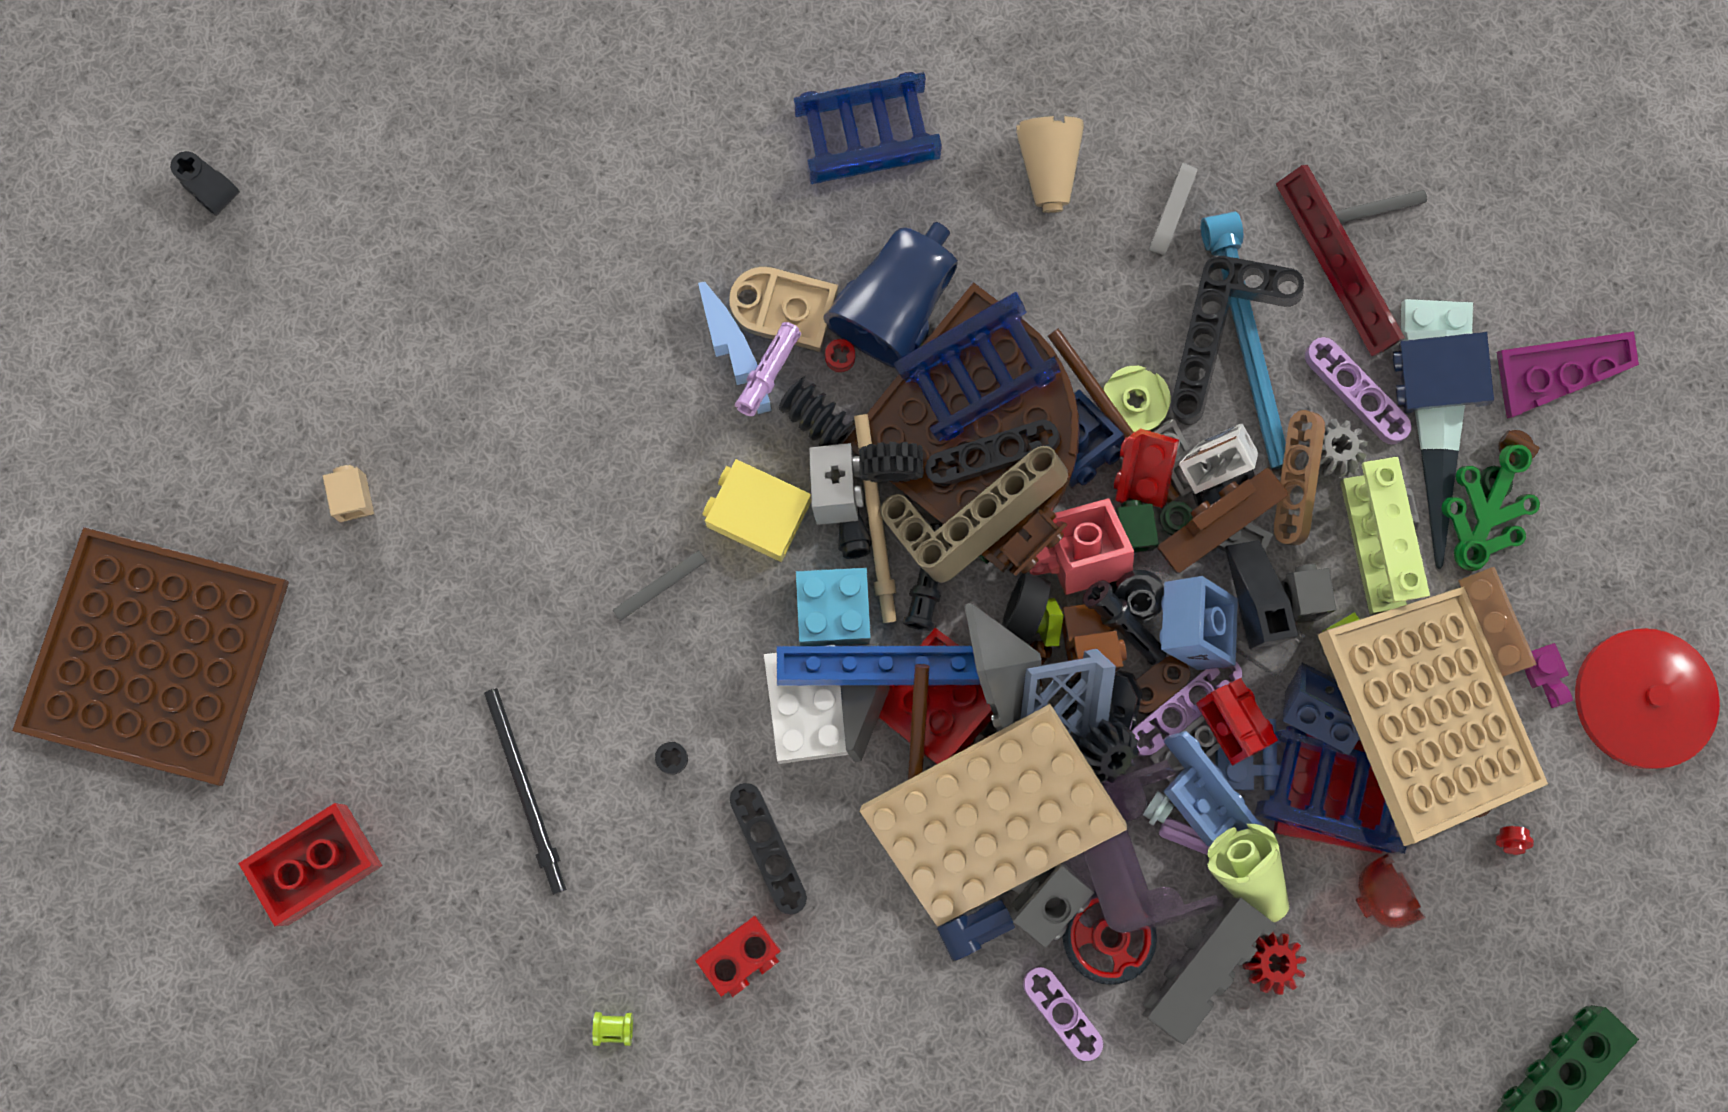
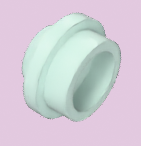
[1143,791,1174,825]

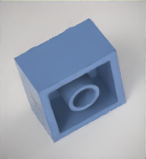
[1160,576,1238,670]

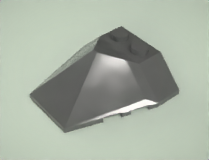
[965,603,1045,732]

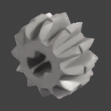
[1309,419,1368,478]

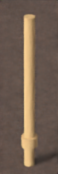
[854,414,897,623]

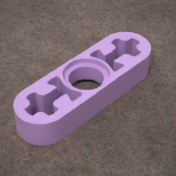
[1023,967,1103,1061]

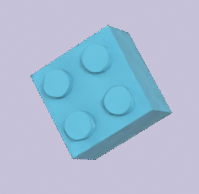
[796,568,871,646]

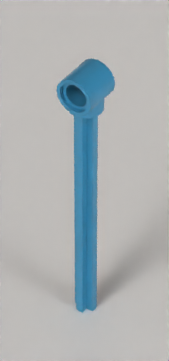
[1200,211,1286,469]

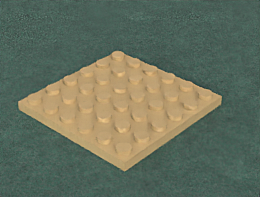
[1317,587,1548,846]

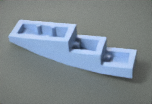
[698,282,771,414]

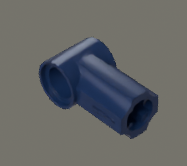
[937,900,1015,962]

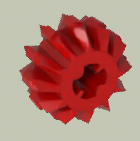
[1243,932,1307,995]

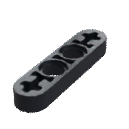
[925,420,1060,486]
[730,783,807,915]

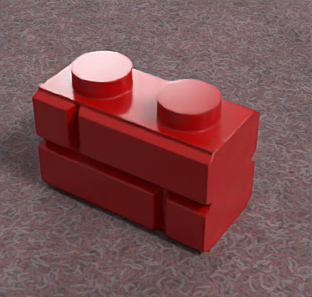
[1196,678,1278,766]

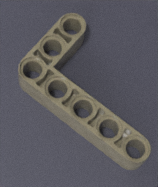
[880,446,1068,582]

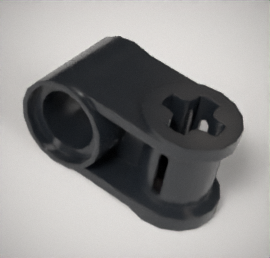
[170,151,240,216]

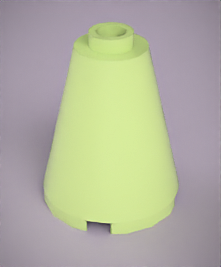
[1207,824,1289,922]

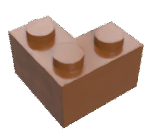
[1061,604,1127,680]

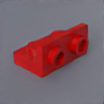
[1114,428,1179,508]

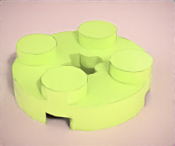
[1103,366,1171,432]

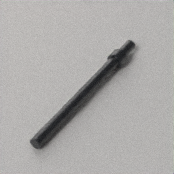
[484,688,567,895]

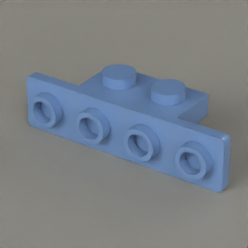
[1164,731,1265,847]

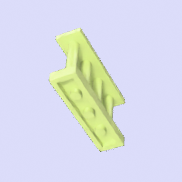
[1340,457,1430,615]

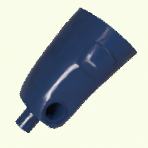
[823,222,958,370]

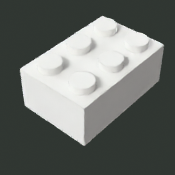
[764,645,849,764]

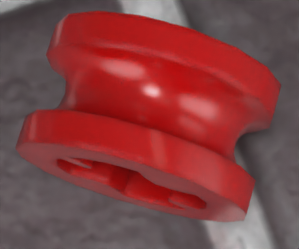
[825,339,855,373]

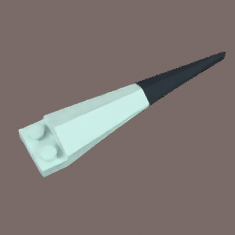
[1401,299,1473,569]

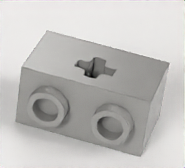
[809,443,864,525]

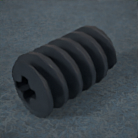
[779,376,855,446]

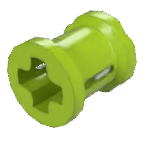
[592,1012,633,1046]

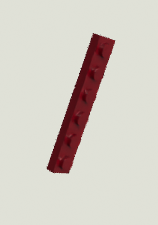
[1276,165,1405,357]

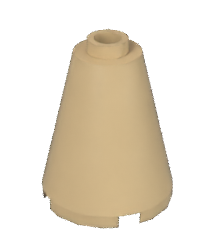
[1016,116,1084,213]

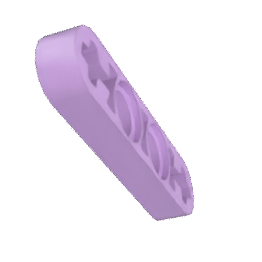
[1305,337,1411,444]
[1132,662,1242,756]

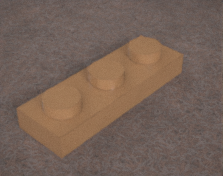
[1458,567,1537,677]

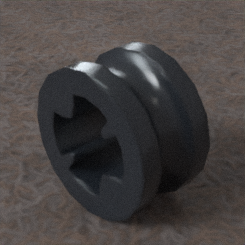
[655,742,688,775]

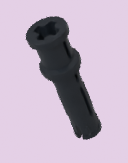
[903,523,942,631]
[1083,580,1167,665]

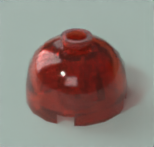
[1356,853,1426,928]

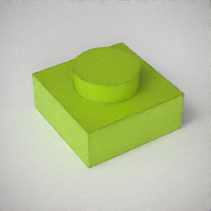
[1036,598,1064,646]

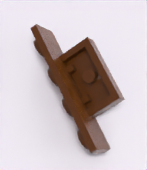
[1158,468,1288,574]

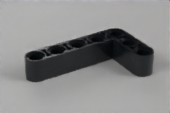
[1171,256,1304,425]

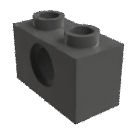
[1281,564,1336,624]
[1007,862,1094,947]

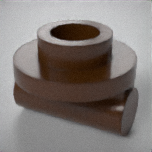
[1498,430,1540,464]

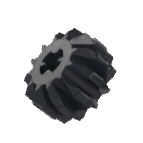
[1077,719,1140,783]

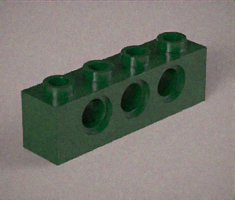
[1497,1005,1639,1112]

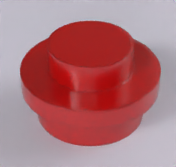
[1496,826,1534,855]

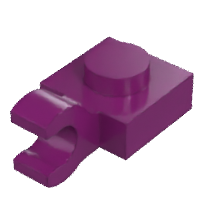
[1524,643,1573,708]

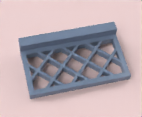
[1020,649,1116,746]

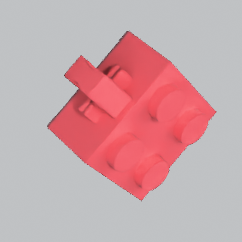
[1029,498,1134,595]

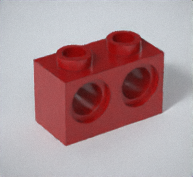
[695,915,782,998]

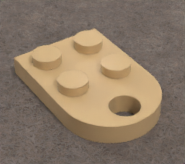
[729,267,838,352]

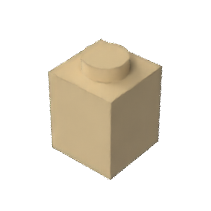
[323,465,374,522]

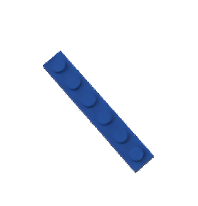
[777,646,981,686]

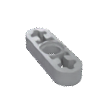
[1148,163,1198,256]

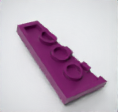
[1496,331,1639,419]

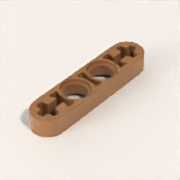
[1274,410,1325,546]

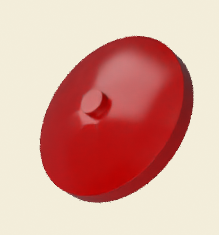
[1575,628,1720,769]

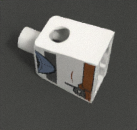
[1179,424,1258,494]

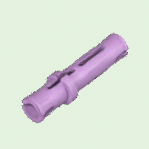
[735,322,801,416]

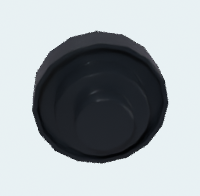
[1113,570,1164,622]

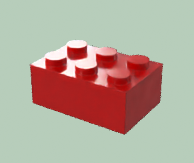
[238,803,383,927]

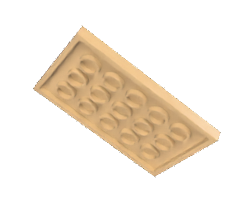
[860,704,1127,927]

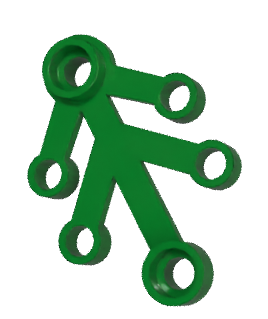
[1442,445,1540,571]

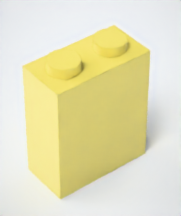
[703,459,812,562]

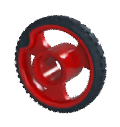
[1062,889,1157,985]

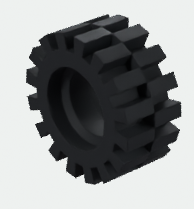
[859,442,924,483]

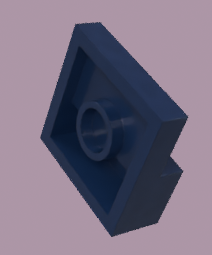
[1068,389,1124,488]

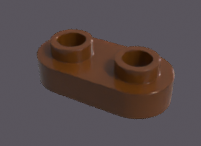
[1136,656,1190,714]

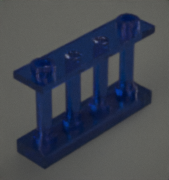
[794,72,942,184]
[894,292,1061,441]
[1254,726,1407,855]

